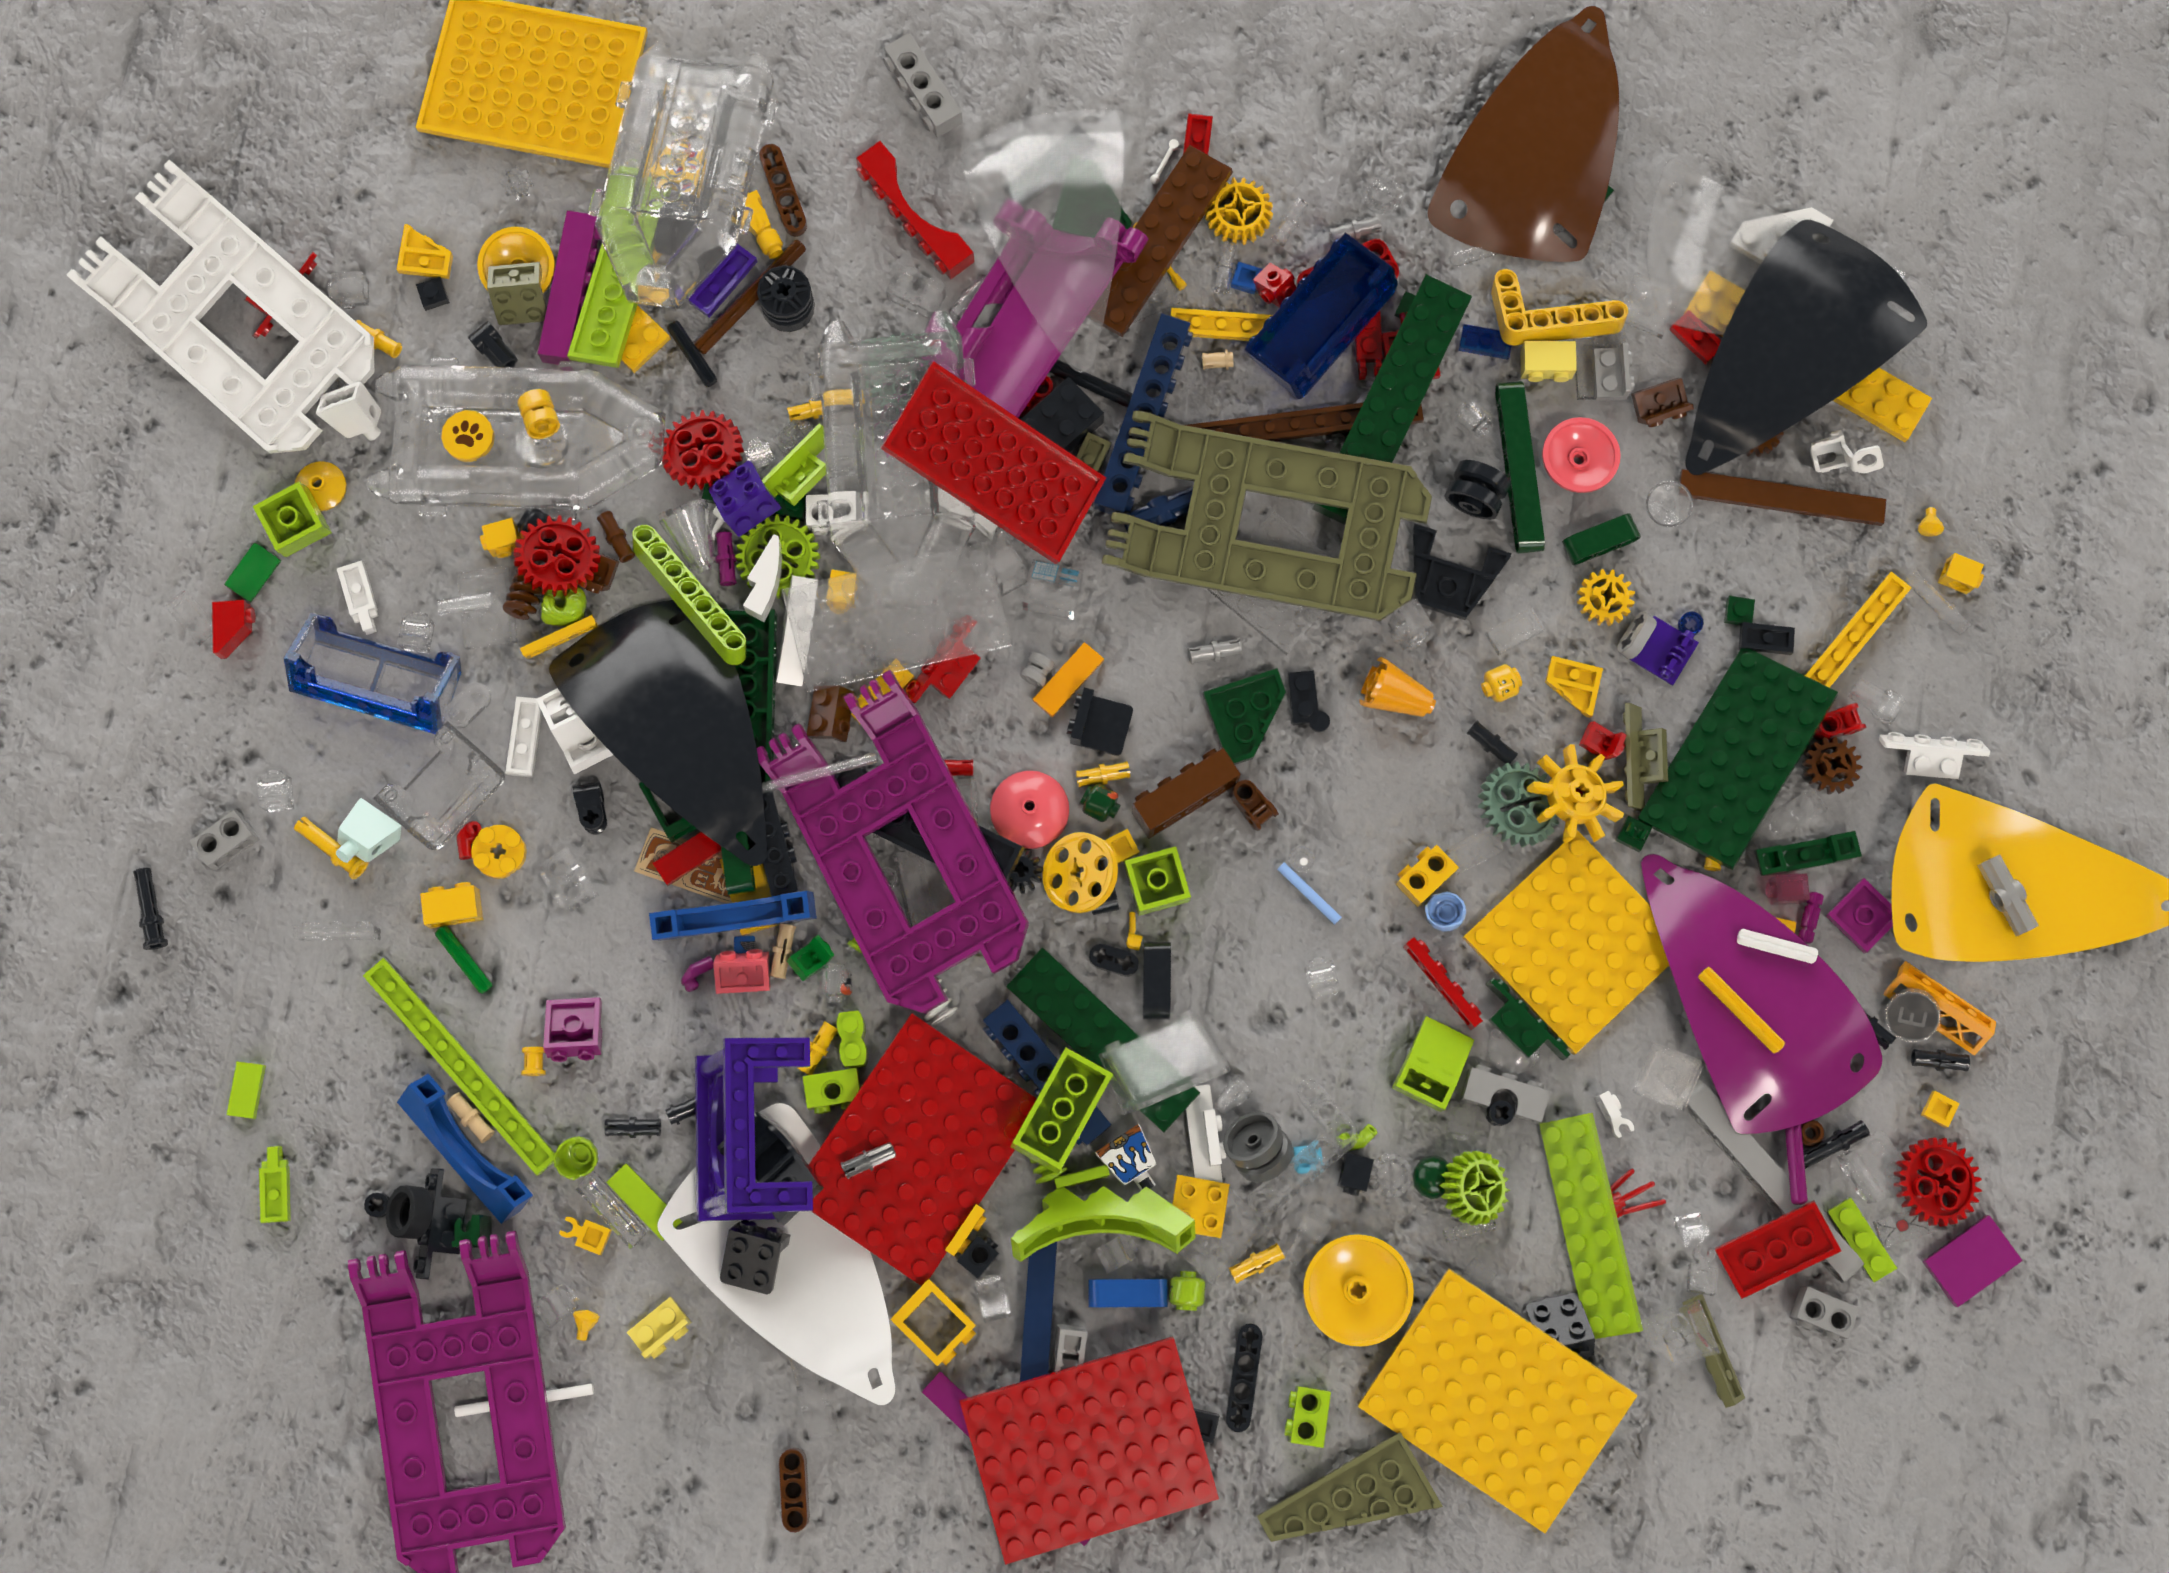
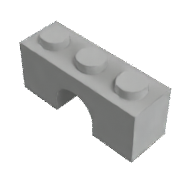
[1460,1065,1550,1124]

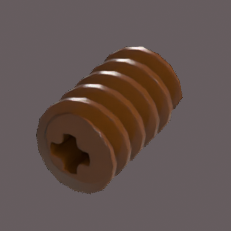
[502,564,543,620]

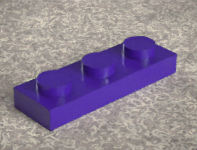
[688,243,758,318]

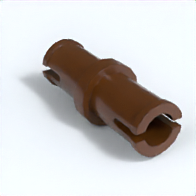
[597,511,635,563]

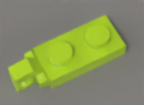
[259,1146,291,1223]

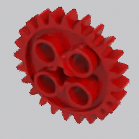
[659,410,744,490]
[514,515,600,597]
[1894,1137,1982,1227]

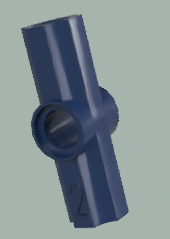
[1124,487,1193,533]

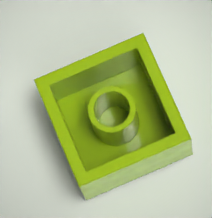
[253,482,332,557]
[1124,846,1191,916]

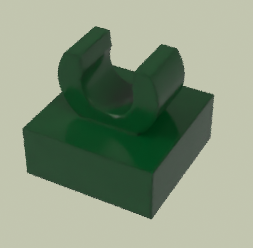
[1615,816,1652,852]

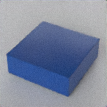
[1230,261,1262,295]

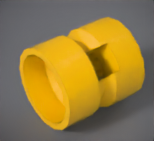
[517,389,560,439]

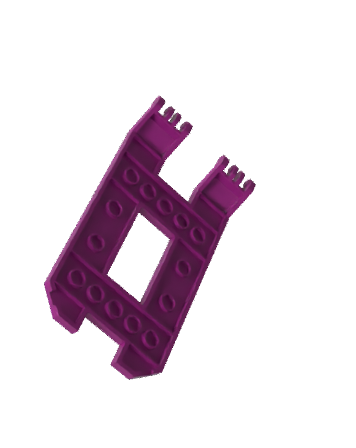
[757,670,1029,1013]
[348,1231,566,1573]

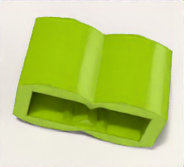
[837,1010,869,1069]

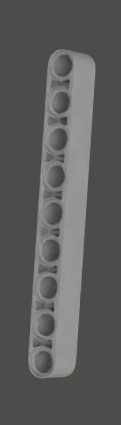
[1678,1080,1864,1283]

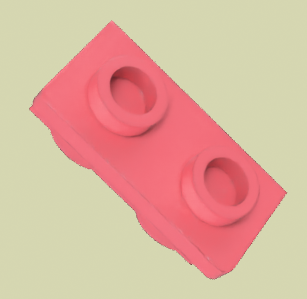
[713,949,771,994]

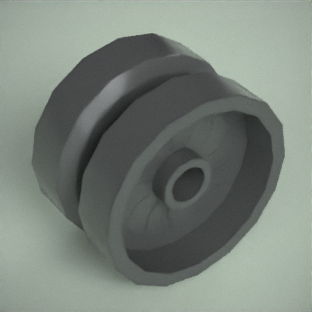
[1223,1111,1293,1183]

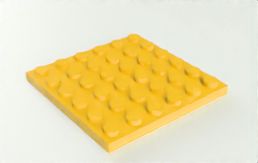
[1462,830,1669,1055]

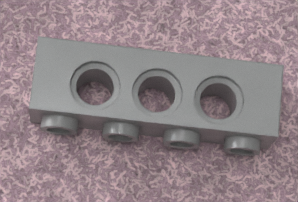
[883,33,963,138]

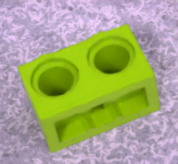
[1284,1386,1331,1448]

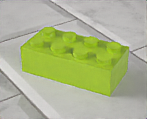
[1011,1047,1113,1174]

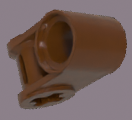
[1231,780,1279,831]

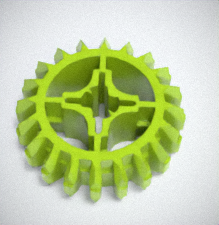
[1439,1151,1510,1225]

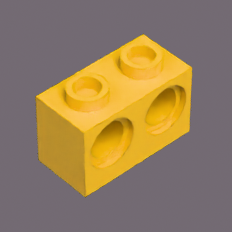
[1395,845,1459,907]

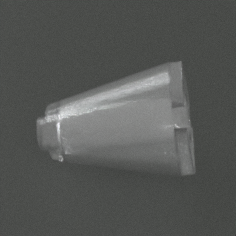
[657,499,716,574]

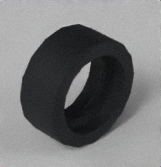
[386,1185,433,1239]

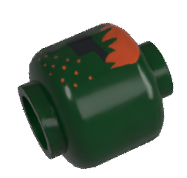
[1080,784,1121,822]

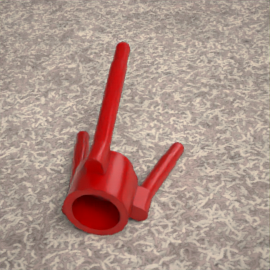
[1610,1168,1666,1218]

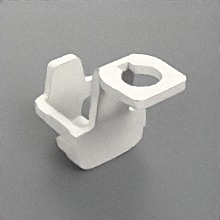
[1809,429,1884,473]

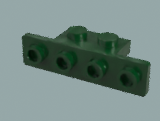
[1486,978,1571,1060]

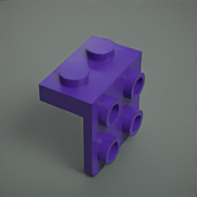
[709,461,781,537]

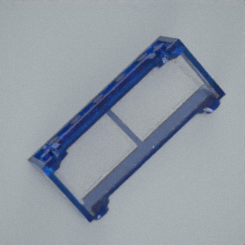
[283,613,462,735]

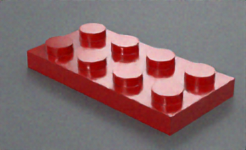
[1715,1200,1842,1299]

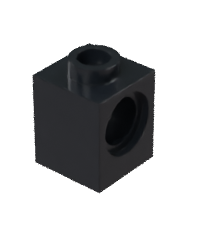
[1337,1153,1374,1196]
[957,1235,999,1279]

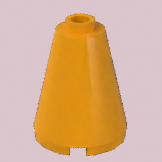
[1359,657,1436,717]

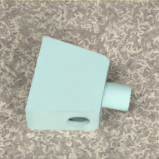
[336,798,402,863]

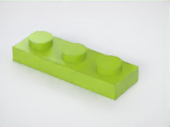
[1827,1197,1898,1283]

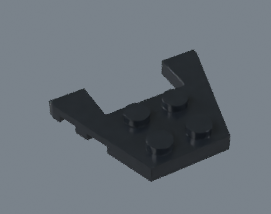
[1412,524,1512,620]

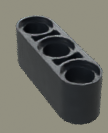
[1143,942,1171,1020]

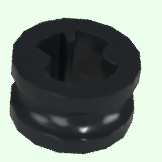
[364,1193,390,1218]

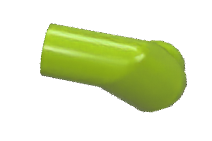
[1336,1124,1377,1152]

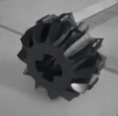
[1008,850,1043,894]

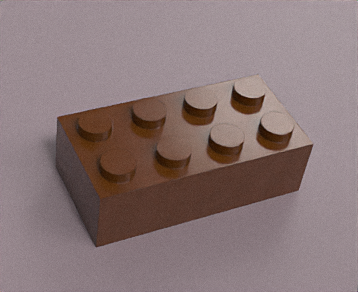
[1132,748,1241,839]

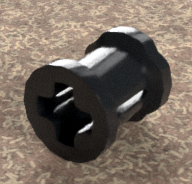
[1486,1100,1514,1126]

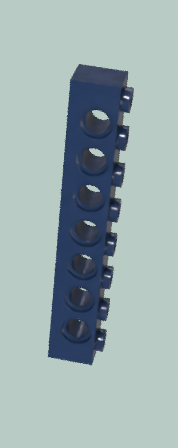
[1094,313,1193,515]

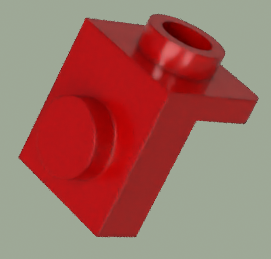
[1579,721,1627,761]

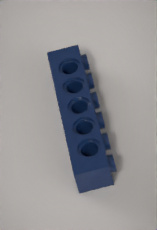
[983,999,1112,1147]

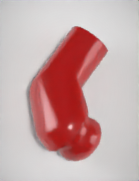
[456,821,482,860]

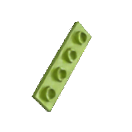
[762,423,832,506]

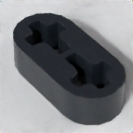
[1089,944,1139,977]

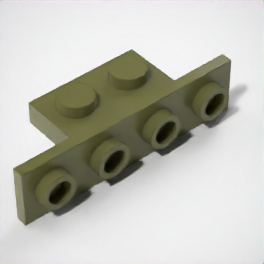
[1623,703,1668,811]

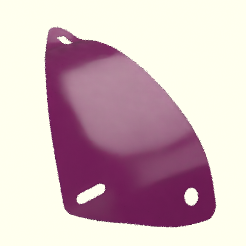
[1641,854,1883,1134]

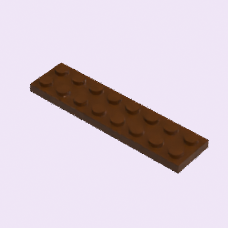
[1087,145,1233,337]

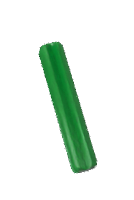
[435,926,492,994]

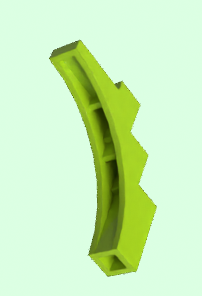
[1011,1186,1196,1262]

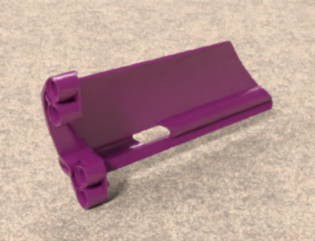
[883,199,1148,457]

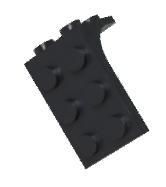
[717,1112,824,1226]

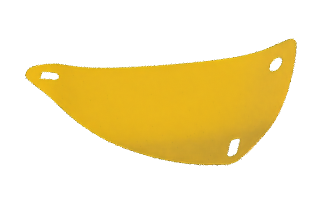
[1891,783,2169,962]

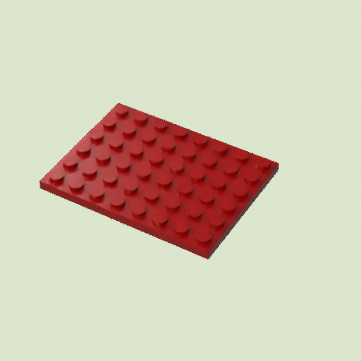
[808,1013,1037,1286]
[959,1336,1219,1565]

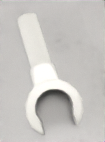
[709,506,725,541]

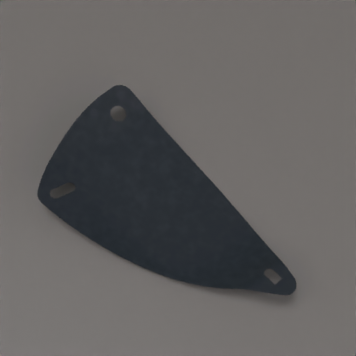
[1685,220,1927,475]
[549,600,767,866]

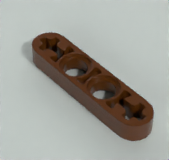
[759,144,807,237]

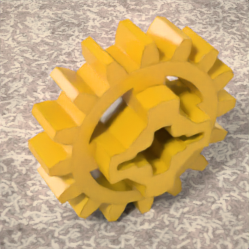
[1577,569,1635,626]

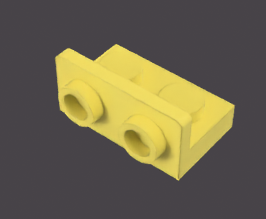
[627,1297,692,1359]

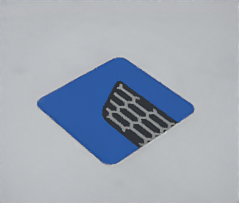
[734,936,755,953]

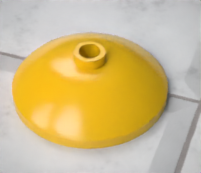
[477,227,555,293]

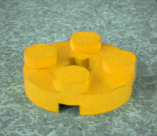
[471,825,527,879]

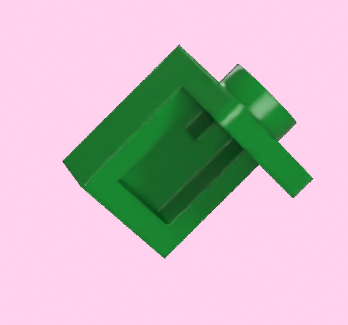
[786,935,834,981]

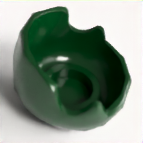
[1412,1155,1449,1199]

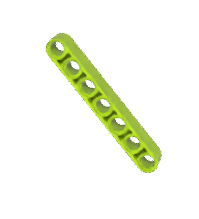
[632,525,746,665]

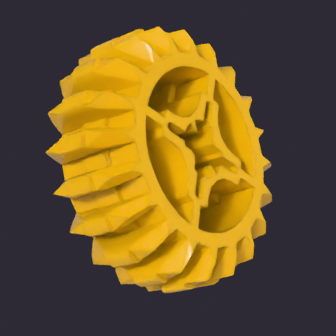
[1205,177,1273,246]

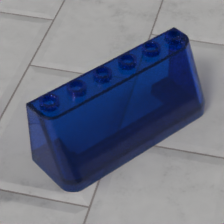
[1244,232,1398,399]

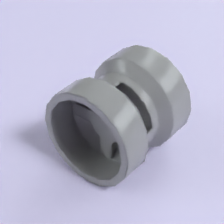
[1020,652,1055,688]

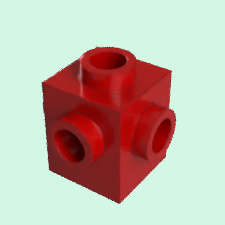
[1253,262,1298,308]

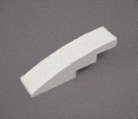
[775,575,818,686]

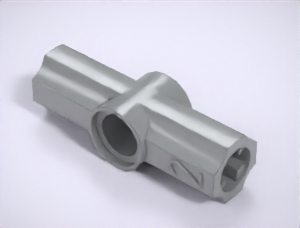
[1977,855,2039,936]

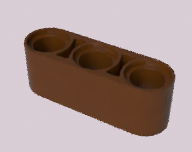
[779,1448,810,1533]

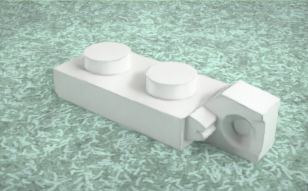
[337,560,378,635]

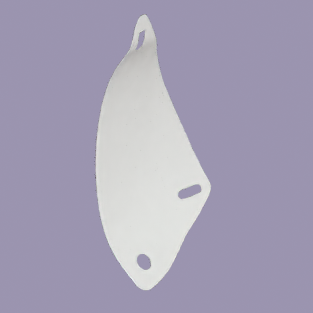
[657,1103,895,1405]

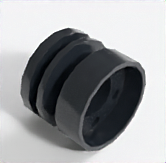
[757,265,815,332]

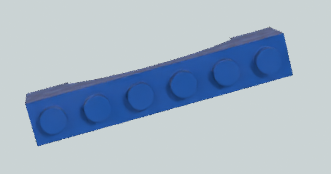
[649,891,817,941]
[397,1073,533,1224]

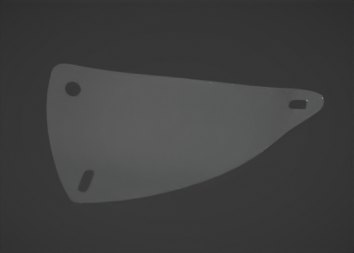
[1646,159,1933,335]

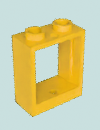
[890,1279,977,1366]

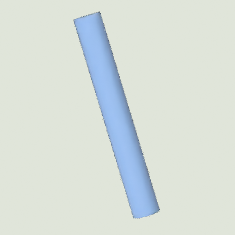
[1277,862,1342,925]

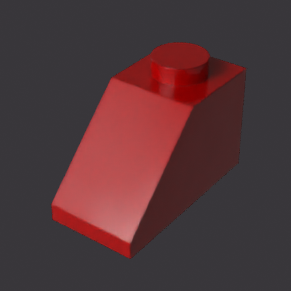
[212,600,256,659]

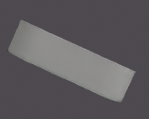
[1617,612,1657,659]

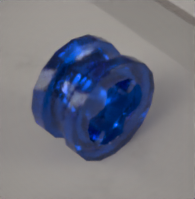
[1677,611,1704,635]

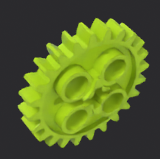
[735,514,821,599]

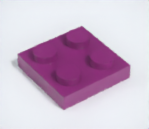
[1826,878,1893,954]

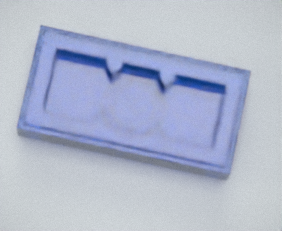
[1458,324,1512,360]

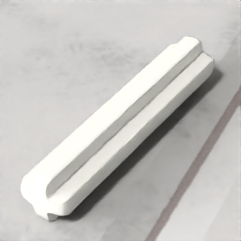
[1737,929,1818,964]

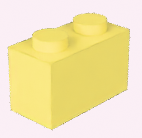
[1520,341,1577,382]

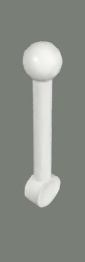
[1150,139,1179,185]

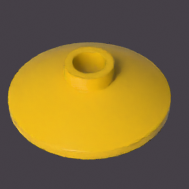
[294,461,347,512]

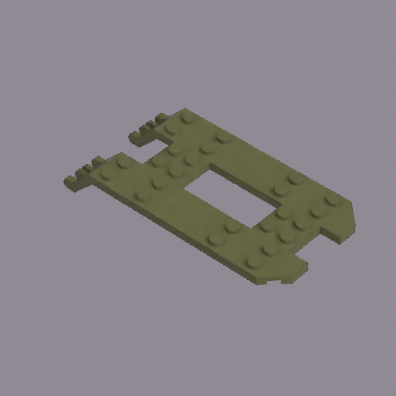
[1101,411,1432,621]

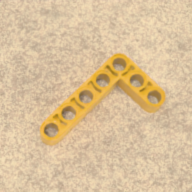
[1491,269,1628,346]

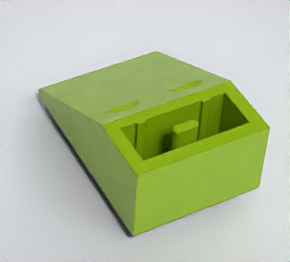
[1392,1016,1475,1112]

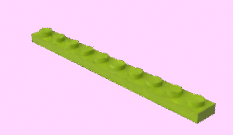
[363,958,555,1176]

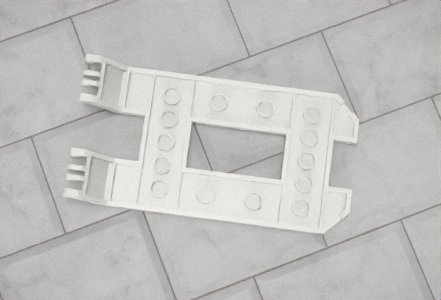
[66,160,375,454]

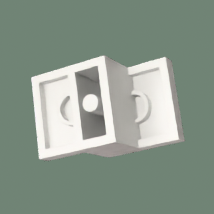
[536,688,613,774]

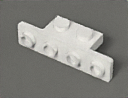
[1879,732,1990,779]
[1186,1085,1226,1183]

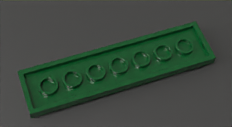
[1006,947,1201,1133]

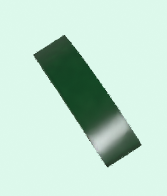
[1754,831,1862,876]

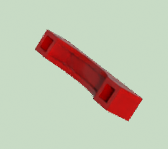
[856,141,975,280]

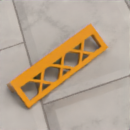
[1883,961,1996,1056]

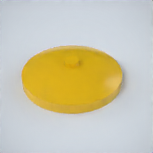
[1303,1234,1414,1347]

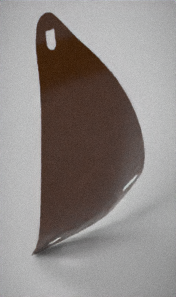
[1427,6,1619,262]

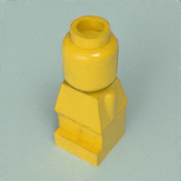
[735,190,783,259]

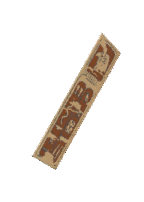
[634,827,732,904]

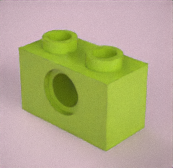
[803,1068,861,1114]

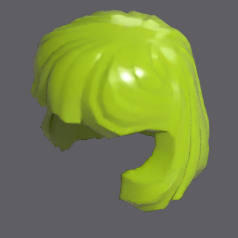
[541,586,587,626]

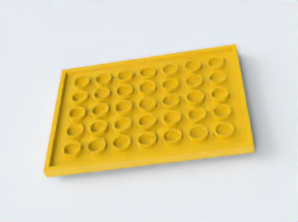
[416,0,648,169]
[1358,1268,1638,1533]

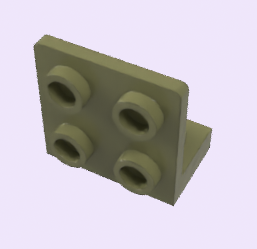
[487,262,547,325]

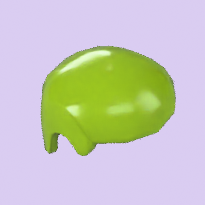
[553,1136,599,1180]

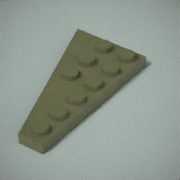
[1257,1432,1443,1542]

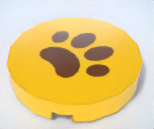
[441,410,495,462]

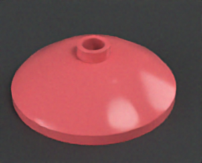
[1542,417,1620,493]
[990,771,1069,849]

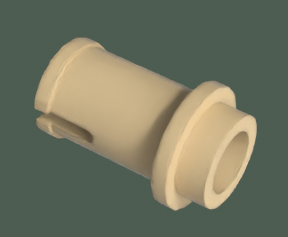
[1202,349,1234,370]

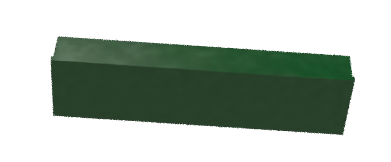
[723,609,778,792]

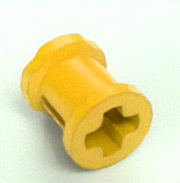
[521,1047,546,1076]

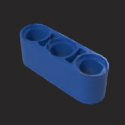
[1088,1279,1168,1307]

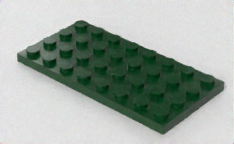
[1638,649,1838,870]

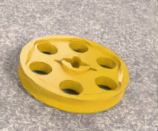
[1042,832,1118,913]

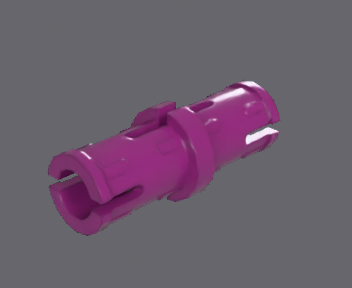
[715,532,737,586]

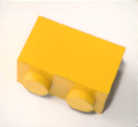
[420,882,483,929]

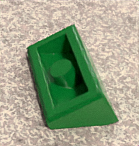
[224,543,281,603]

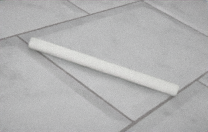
[454,1383,594,1417]

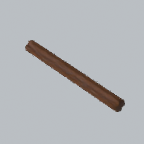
[694,240,806,354]

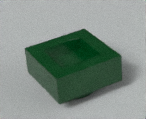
[1724,595,1755,625]

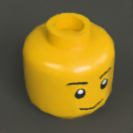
[1481,664,1522,702]

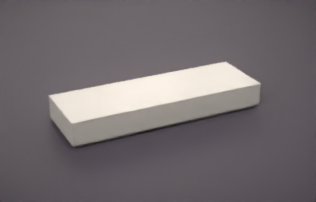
[505,696,542,777]

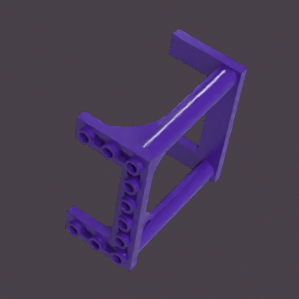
[695,1038,813,1221]

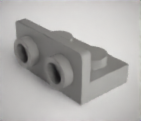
[1592,343,1635,401]

